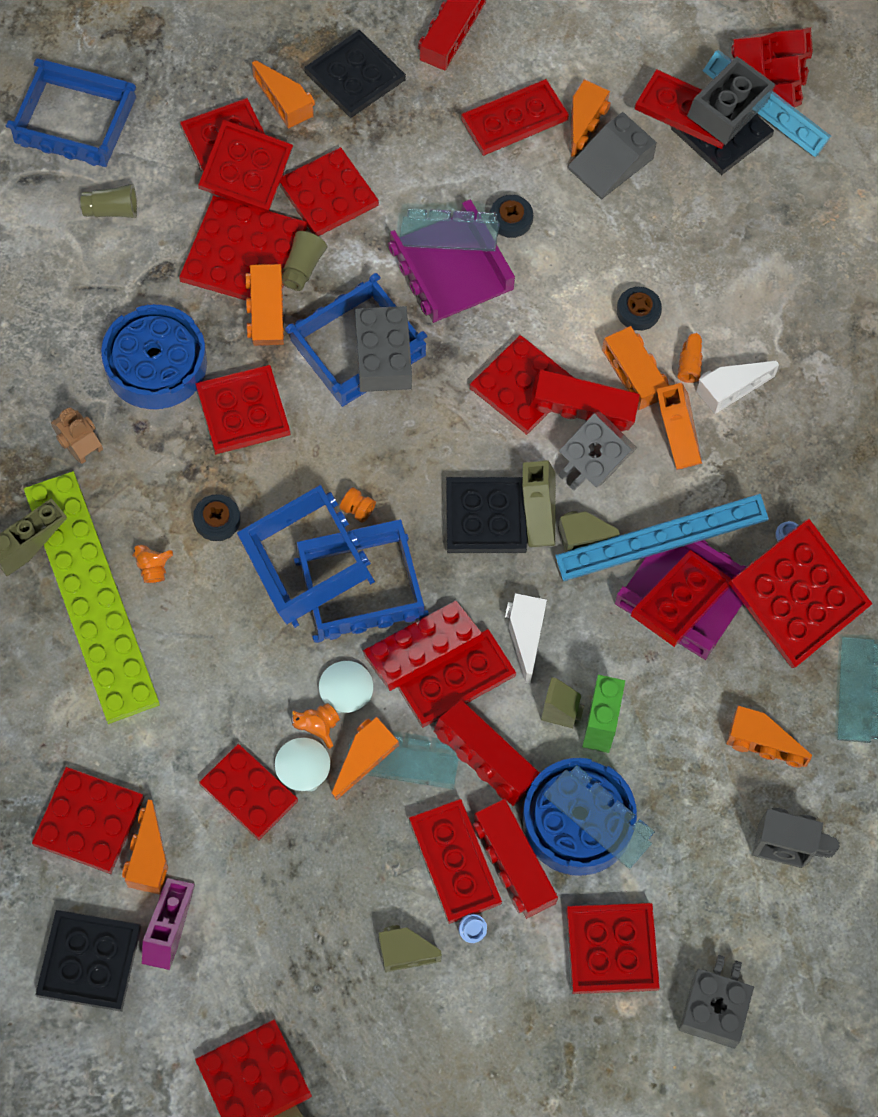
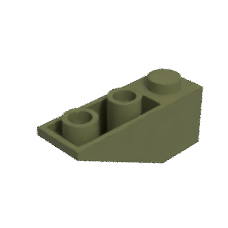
[523,460,556,547]
[0,498,67,577]

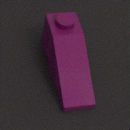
[142,878,195,970]

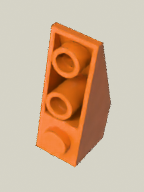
[571,79,611,158]
[657,382,702,470]
[726,706,812,768]
[122,799,168,895]

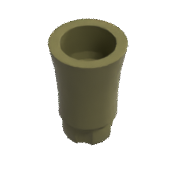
[80,183,137,218]
[282,231,328,291]

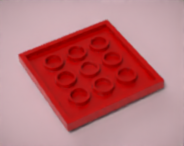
[179,196,307,300]
[728,519,873,668]

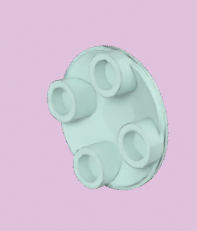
[319,661,373,713]
[275,738,330,792]

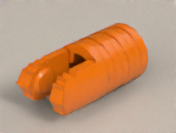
[677,333,703,383]

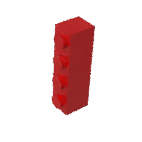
[418,0,486,71]
[530,369,640,431]
[433,700,540,806]
[472,799,558,919]

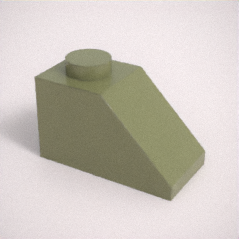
[558,511,620,552]
[541,677,584,729]
[378,925,442,973]

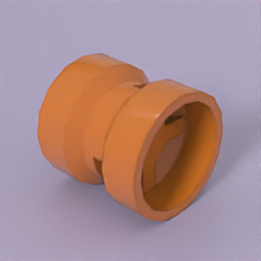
[340,487,376,523]

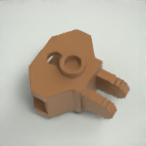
[51,407,103,464]

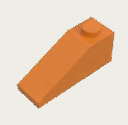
[252,60,315,129]
[332,717,399,801]

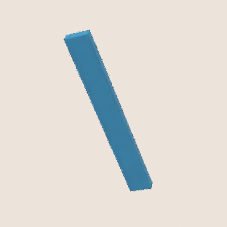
[555,494,769,582]

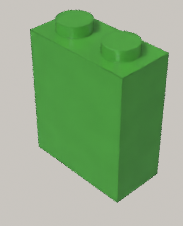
[582,675,626,753]

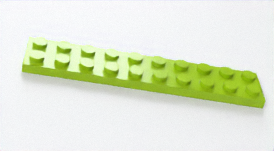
[23,471,160,724]

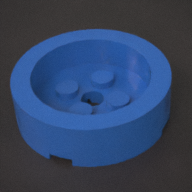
[101,304,207,409]
[522,758,637,876]

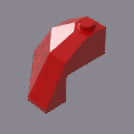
[731,27,813,108]

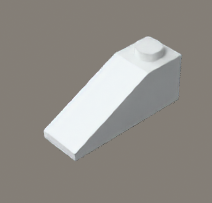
[696,361,779,414]
[505,593,547,683]

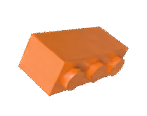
[246,264,284,346]
[602,326,669,410]

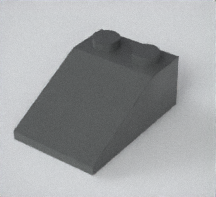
[568,112,657,200]

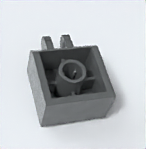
[558,412,637,491]
[752,808,840,868]
[679,955,754,1049]

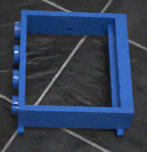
[5,58,136,167]
[285,273,427,407]
[237,485,375,628]
[294,519,429,643]

